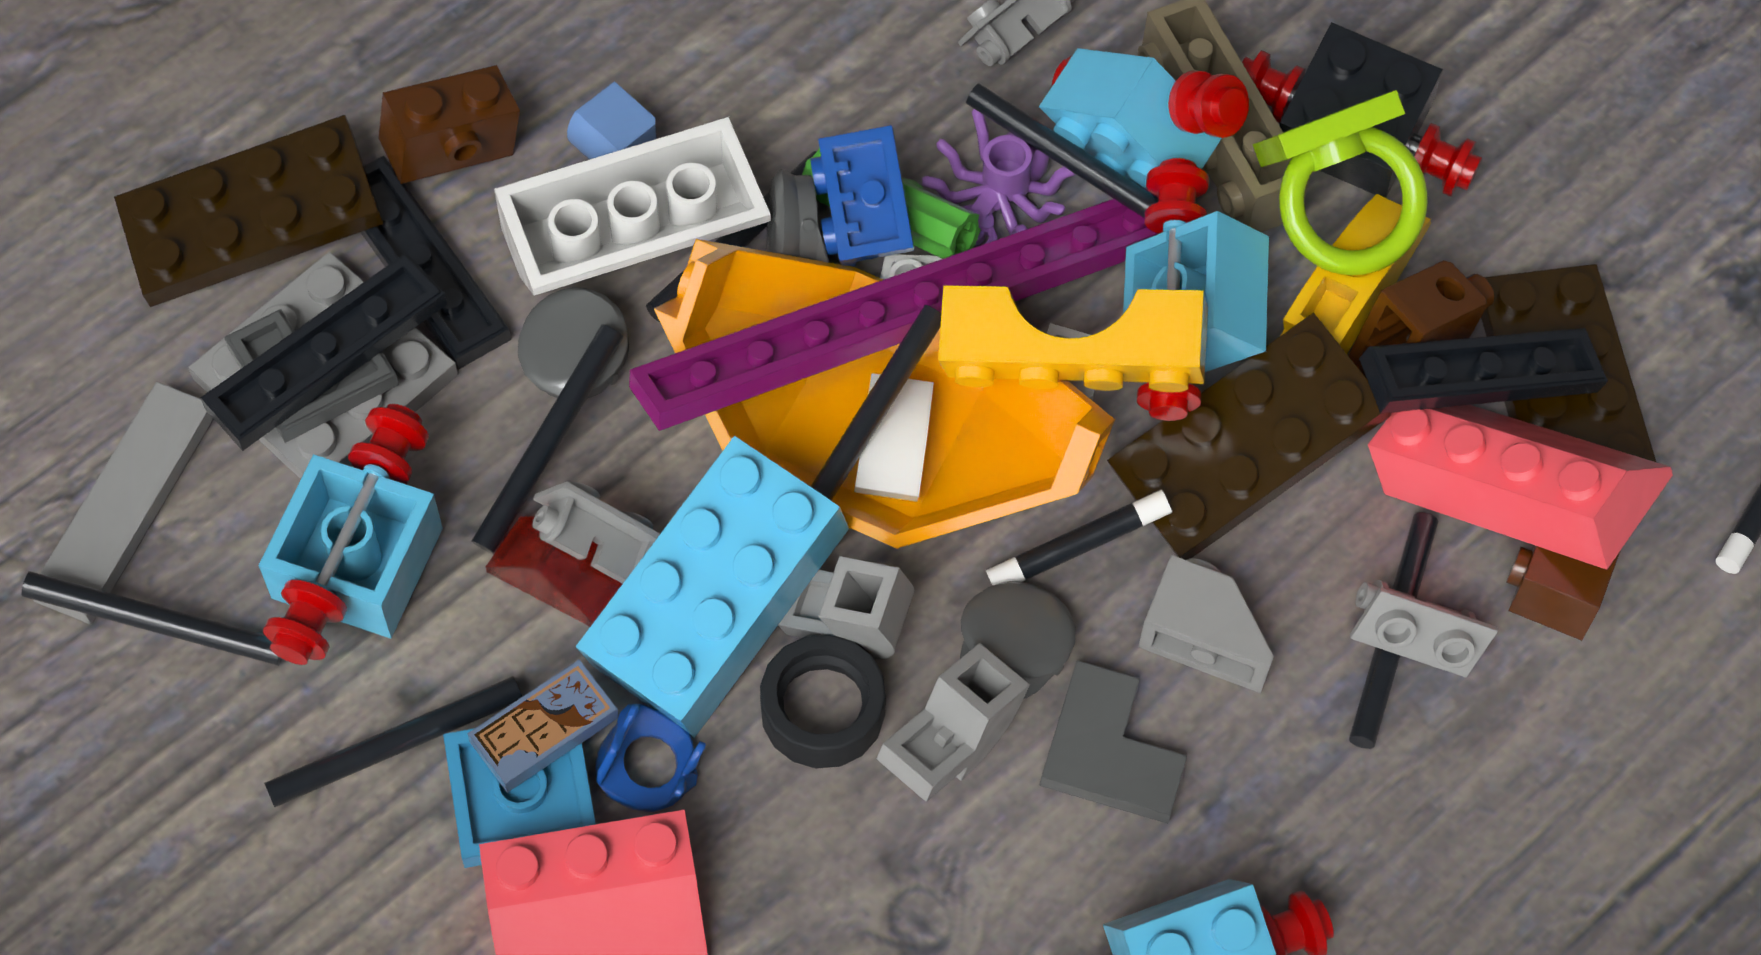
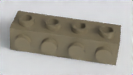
[1138,0,1310,232]

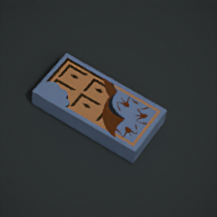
[467,660,619,793]

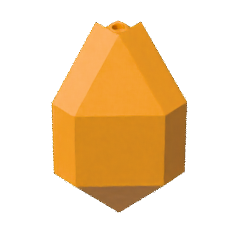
[654,239,1115,549]

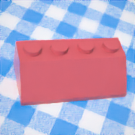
[1368,405,1673,570]

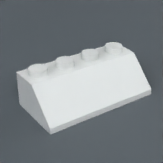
[494,117,771,296]

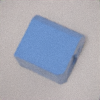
[567,81,657,160]

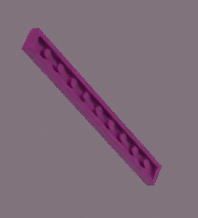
[629,188,1158,431]

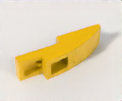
[1280,194,1431,354]

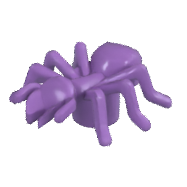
[922,109,1076,247]

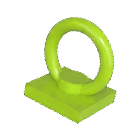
[1252,90,1428,275]

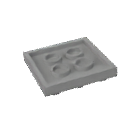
[188,251,458,479]

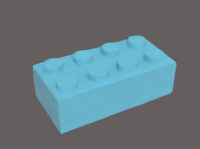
[576,436,849,738]

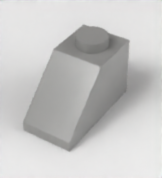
[1138,555,1274,694]

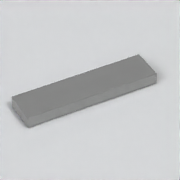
[33,382,213,625]

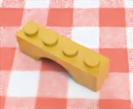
[938,285,1208,392]

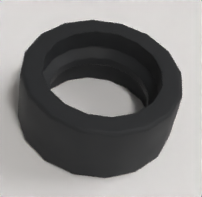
[760,634,886,769]

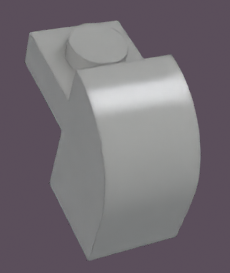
[778,556,915,659]
[876,643,1030,802]

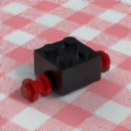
[1242,22,1482,198]

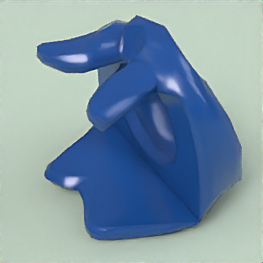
[595,704,706,812]

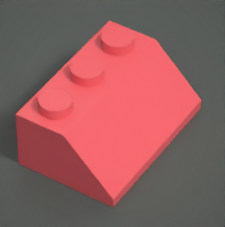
[479,809,708,955]

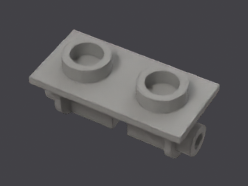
[958,0,1075,66]
[532,482,660,584]
[1350,580,1498,677]

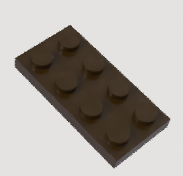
[114,115,384,307]
[1481,264,1656,462]
[1107,312,1391,560]

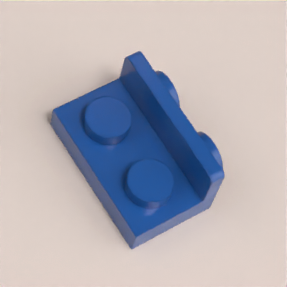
[811,125,915,267]

